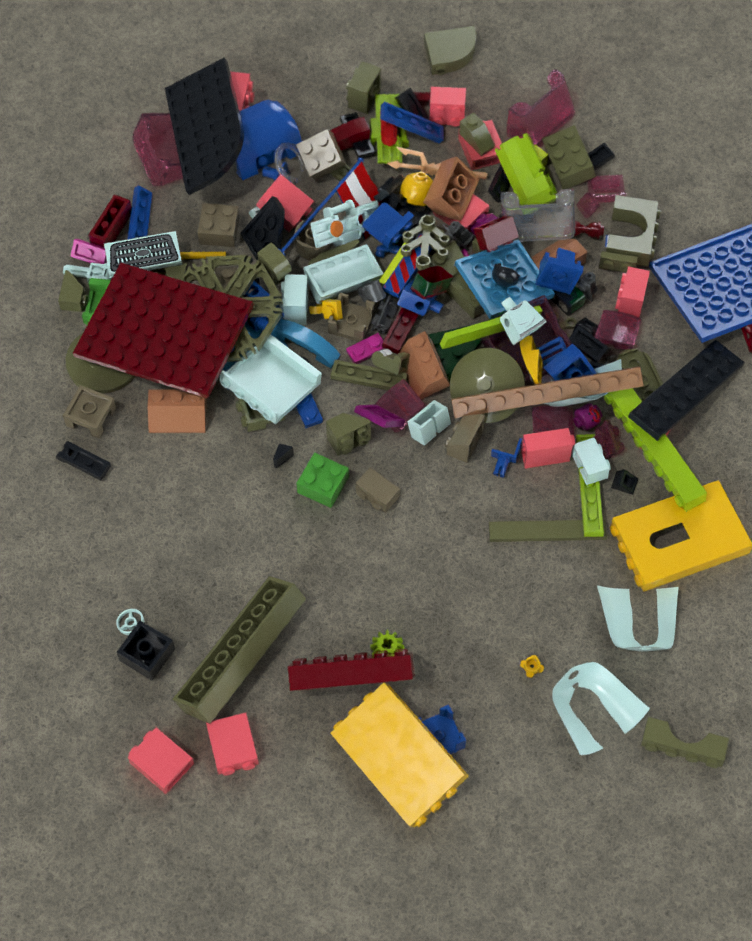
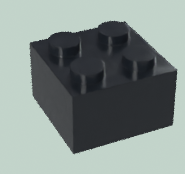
[116,621,175,681]

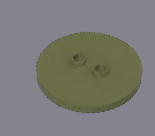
[66,333,135,394]

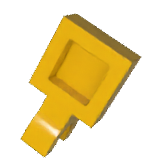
[309,299,343,320]

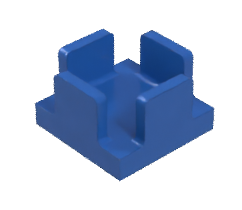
[535,248,583,294]

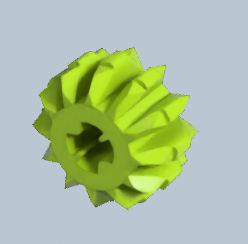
[370,629,404,655]

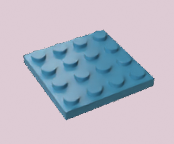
[455,239,555,320]

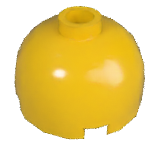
[399,172,433,206]

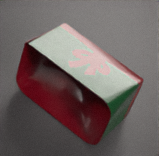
[410,266,454,299]

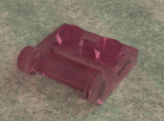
[587,175,626,205]

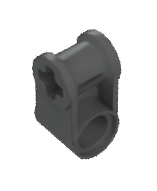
[358,279,386,303]

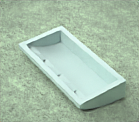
[303,244,383,304]

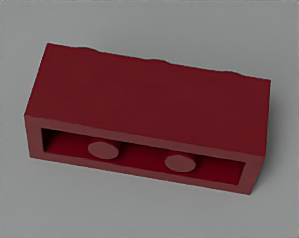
[89,194,132,248]

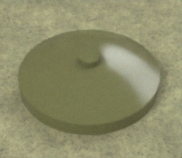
[450,348,526,424]

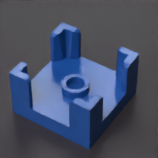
[418,704,466,754]

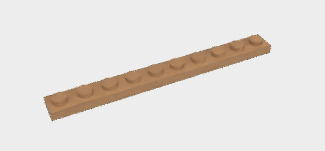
[451,366,644,418]

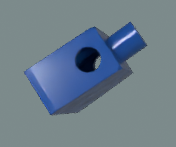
[397,278,444,316]

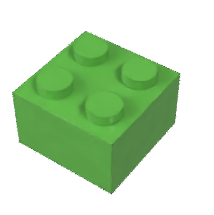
[296,452,349,508]

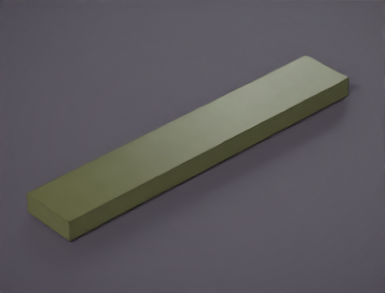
[489,520,607,542]

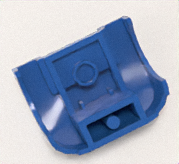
[235,99,302,180]

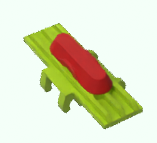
[369,94,409,164]

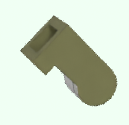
[372,348,410,375]

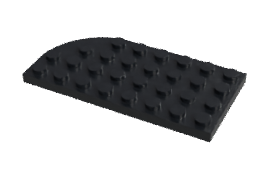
[164,58,244,195]

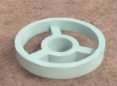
[116,609,144,635]

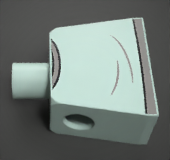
[500,297,546,345]

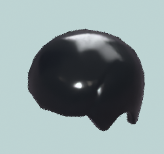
[492,263,520,287]

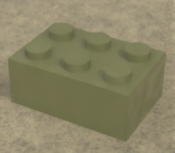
[542,125,596,190]

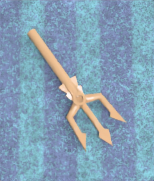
[387,147,487,179]

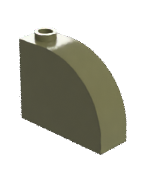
[424,26,476,75]

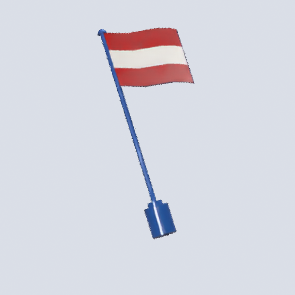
[279,157,382,256]

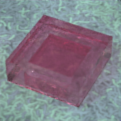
[576,193,600,218]

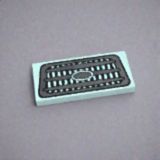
[104,231,182,278]

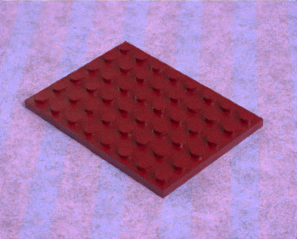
[72,262,254,399]

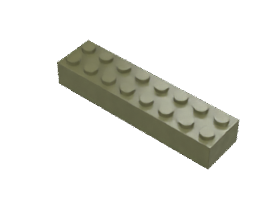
[172,576,306,724]

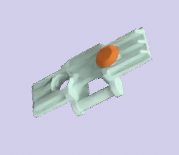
[310,200,379,248]

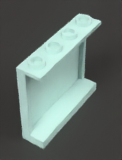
[219,334,322,424]

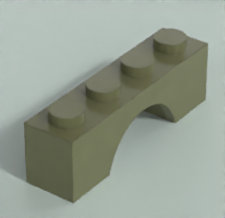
[641,717,729,768]

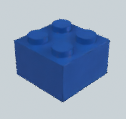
[543,344,597,381]

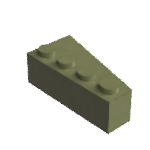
[430,241,484,319]

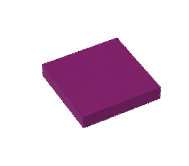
[354,404,405,428]

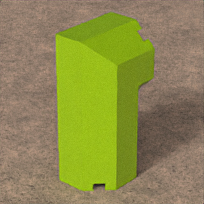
[494,133,559,213]

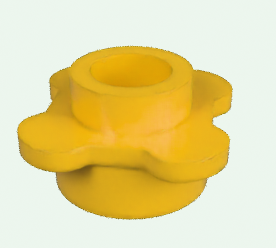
[520,655,544,678]

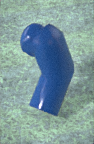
[375,244,401,258]

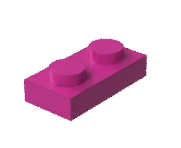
[70,238,107,264]
[346,333,385,364]

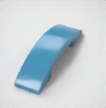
[271,319,341,368]

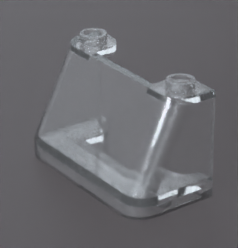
[501,189,576,242]

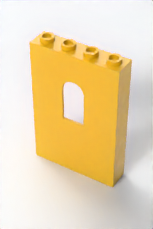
[610,480,752,592]

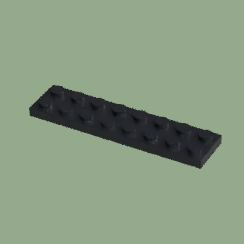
[628,340,744,441]

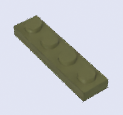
[330,360,408,393]

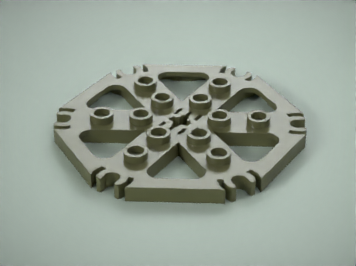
[181,255,283,362]

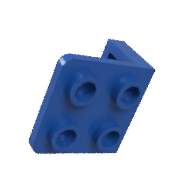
[362,203,414,248]

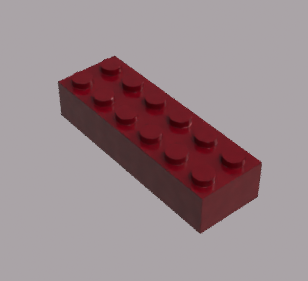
[287,648,415,691]

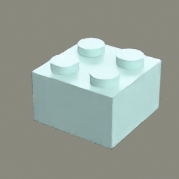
[280,274,308,325]

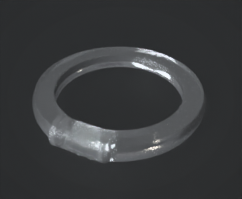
[275,142,307,185]

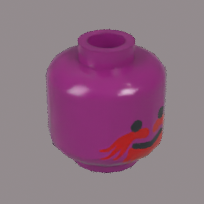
[573,403,603,431]

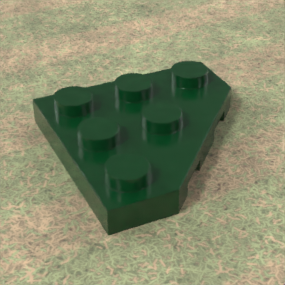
[428,324,482,382]

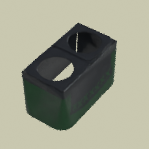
[551,286,585,316]

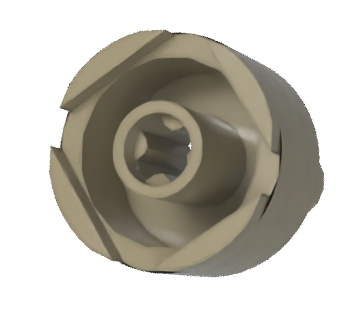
[295,218,331,260]

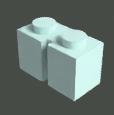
[408,400,451,446]
[571,438,611,485]

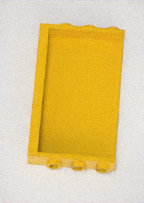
[330,683,469,827]

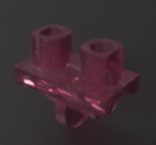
[593,420,625,459]

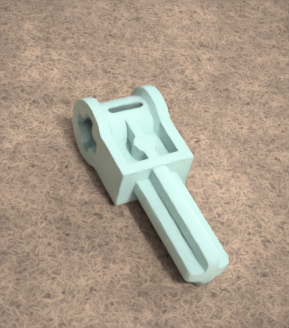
[63,263,113,284]

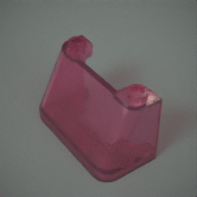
[506,69,575,147]
[133,113,183,186]

